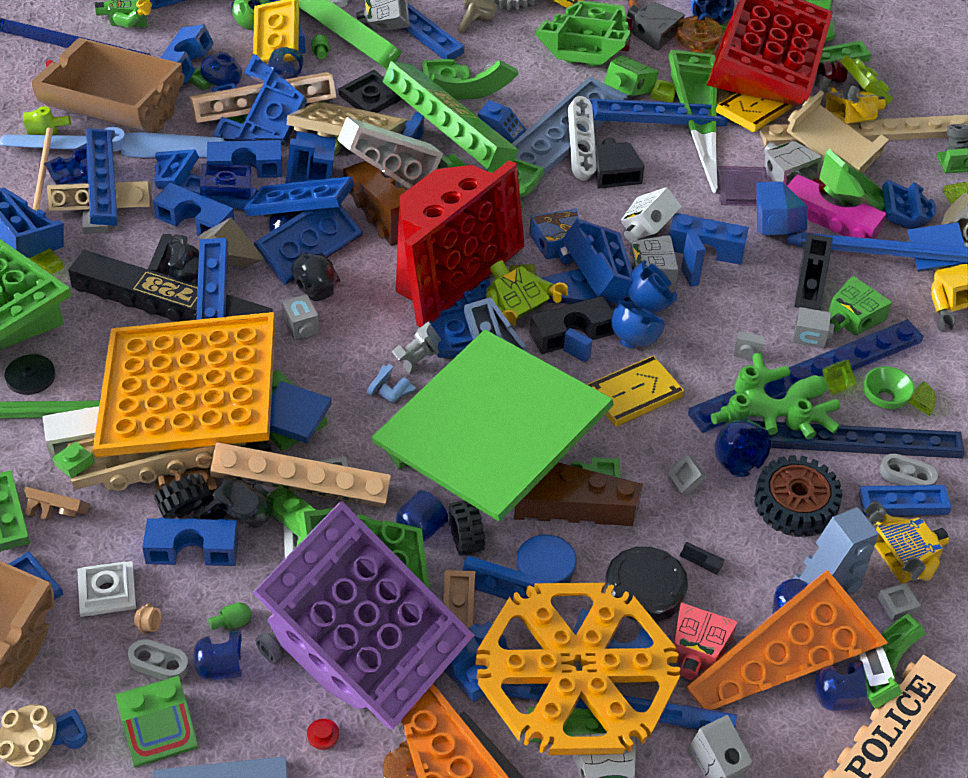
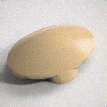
[0,704,57,767]

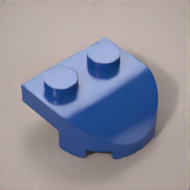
[882,179,936,229]

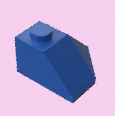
[756,181,807,235]

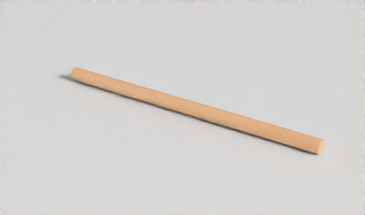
[33,128,53,211]

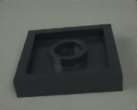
[338,70,402,113]

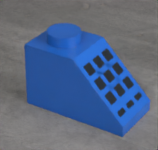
[478,100,527,144]

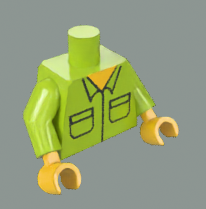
[486,260,568,326]

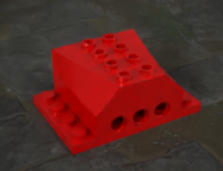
[706,0,833,107]
[395,160,525,327]

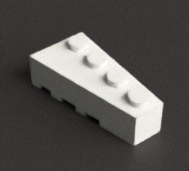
[338,117,443,189]

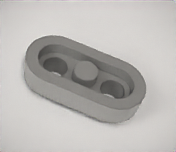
[880,454,938,485]
[128,639,189,680]

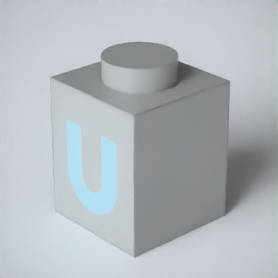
[282,294,319,340]
[793,307,834,348]

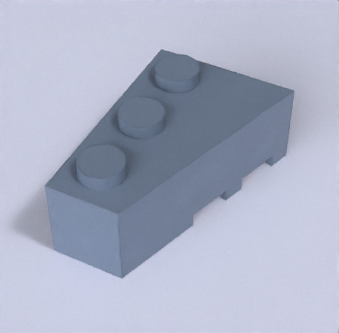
[464,297,531,354]
[792,507,879,594]

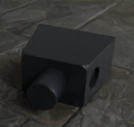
[595,138,645,189]

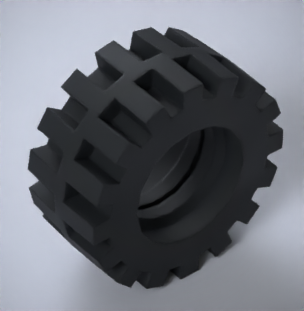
[448,500,485,555]

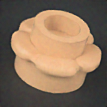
[134,604,162,634]

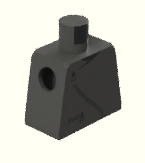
[627,2,685,51]

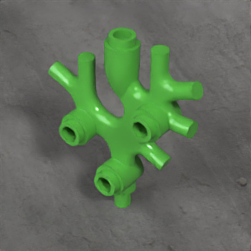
[711,353,841,439]

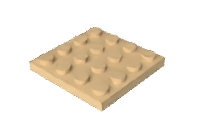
[286,101,408,137]

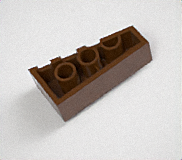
[343,161,407,246]
[514,462,643,526]

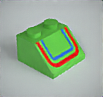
[115,676,198,768]

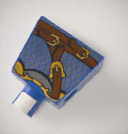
[529,209,579,265]

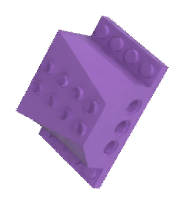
[253,501,475,730]

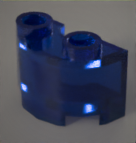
[44,144,88,185]

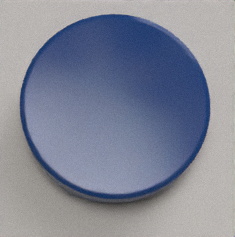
[517,534,577,583]

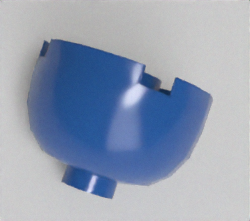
[627,260,677,313]
[612,300,666,349]

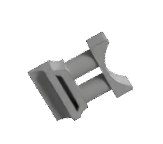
[392,322,441,375]

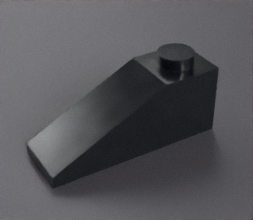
[794,233,833,311]

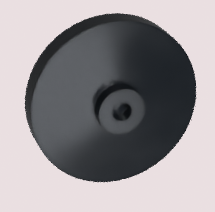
[4,354,56,395]

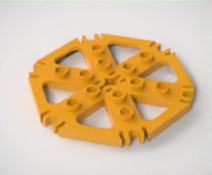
[476,583,681,755]

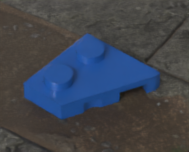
[154,149,199,189]
[542,269,597,305]

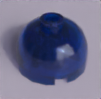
[714,419,772,477]

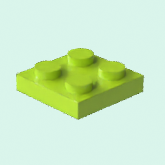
[840,55,894,105]

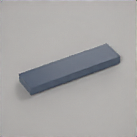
[153,756,287,778]

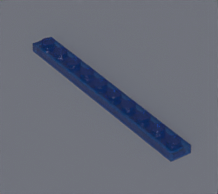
[688,319,924,433]

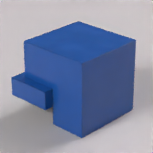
[285,131,336,184]

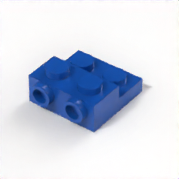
[444,621,510,702]

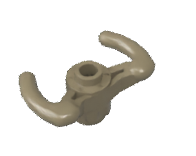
[458,0,497,33]

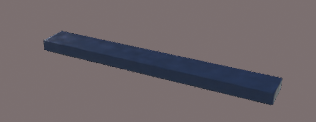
[739,420,965,459]

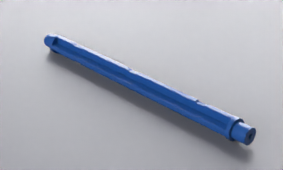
[787,232,968,263]

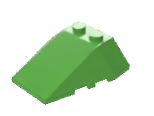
[536,0,630,66]

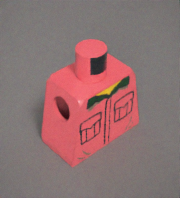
[673,603,737,680]

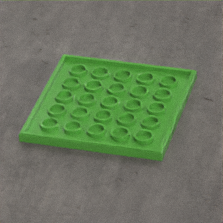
[371,329,614,522]

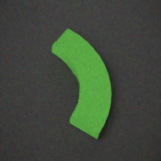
[430,60,519,100]
[861,614,926,709]

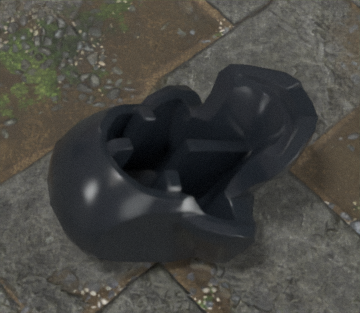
[168,234,199,285]
[291,252,341,301]
[193,475,273,528]

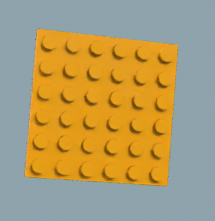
[93,312,276,457]

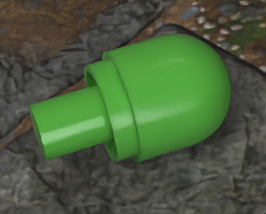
[311,34,330,59]
[208,602,252,630]

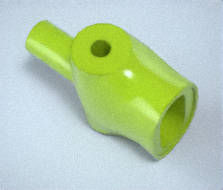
[23,106,71,135]

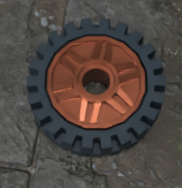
[754,455,843,537]

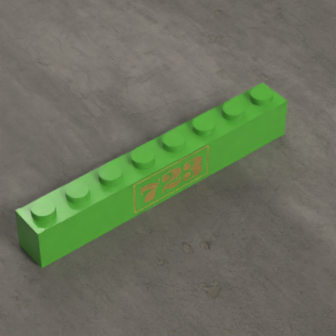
[383,61,519,170]

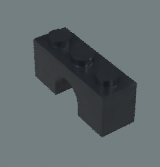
[529,296,614,354]

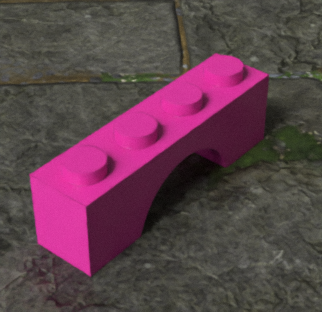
[787,174,886,239]

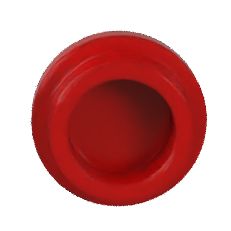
[307,718,339,750]

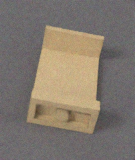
[787,90,889,173]

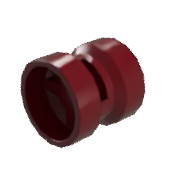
[818,59,848,83]

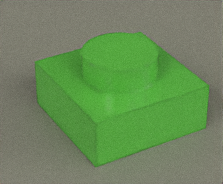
[52,442,95,479]

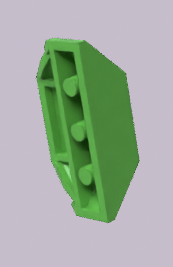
[819,149,885,211]

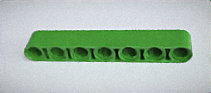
[299,0,402,69]

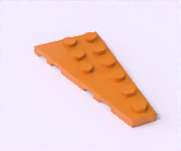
[685,570,888,710]
[401,684,509,778]

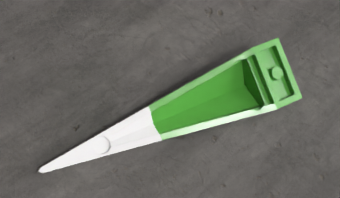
[669,49,718,193]

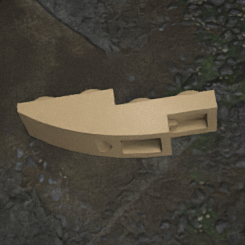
[47,181,153,211]

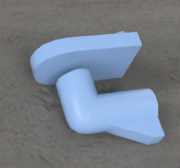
[367,364,416,403]

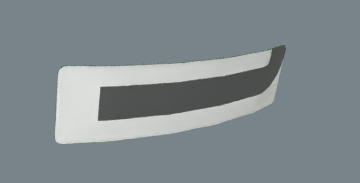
[859,646,894,686]

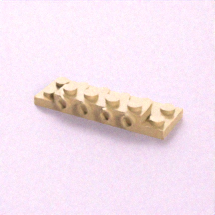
[67,436,246,491]

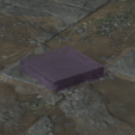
[717,166,768,206]

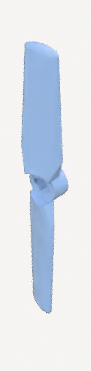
[0,127,225,158]

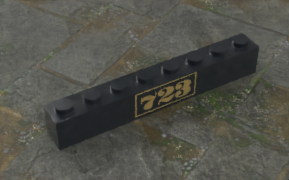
[68,250,273,322]

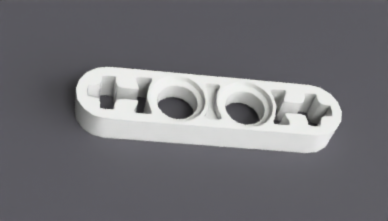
[568,96,597,181]

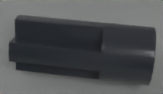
[680,542,725,575]

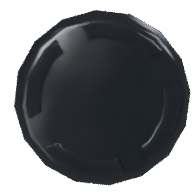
[605,546,688,622]

